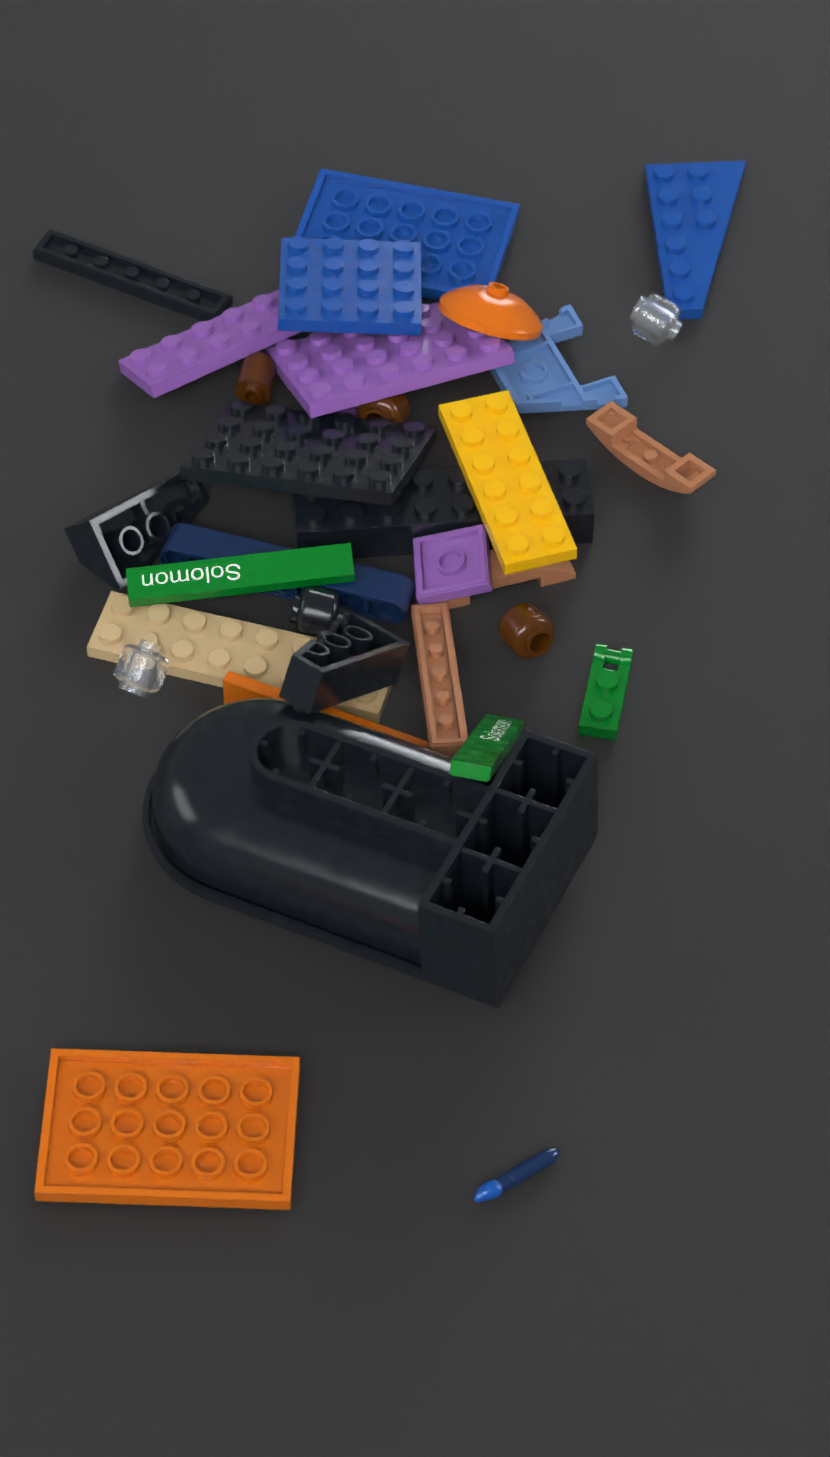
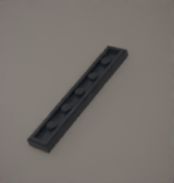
[32,229,233,321]

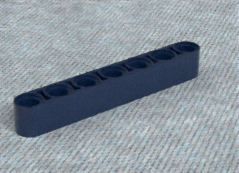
[159,523,416,624]

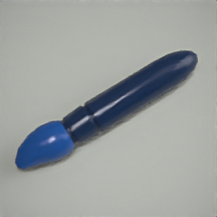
[474,1147,560,1203]

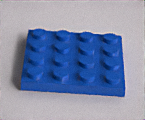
[278,236,422,336]

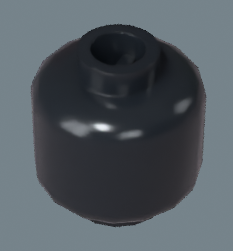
[290,587,347,637]

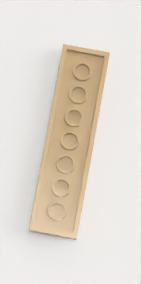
[87,591,393,723]

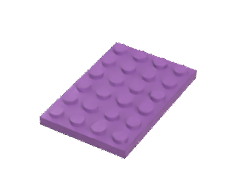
[265,302,515,418]

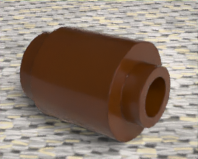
[235,352,276,405]

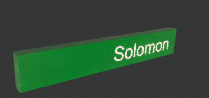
[126,543,355,607]
[449,714,524,782]

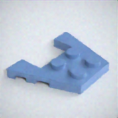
[489,304,628,414]

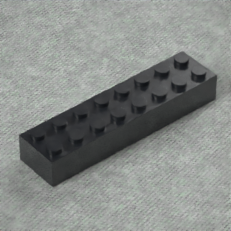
[292,458,595,558]

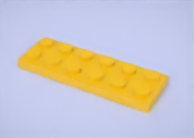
[438,390,577,575]

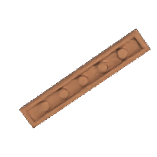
[410,603,468,756]

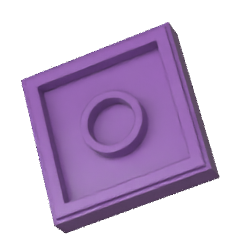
[413,524,492,604]

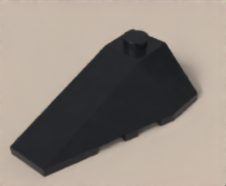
[64,472,210,590]

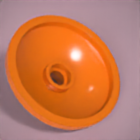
[438,282,543,341]

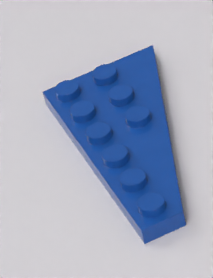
[645,160,746,320]

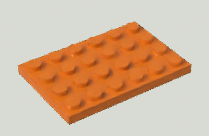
[34,1048,300,1210]

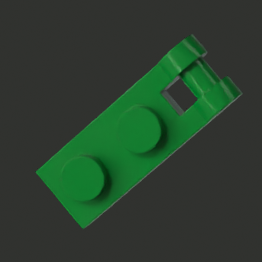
[578,643,634,741]

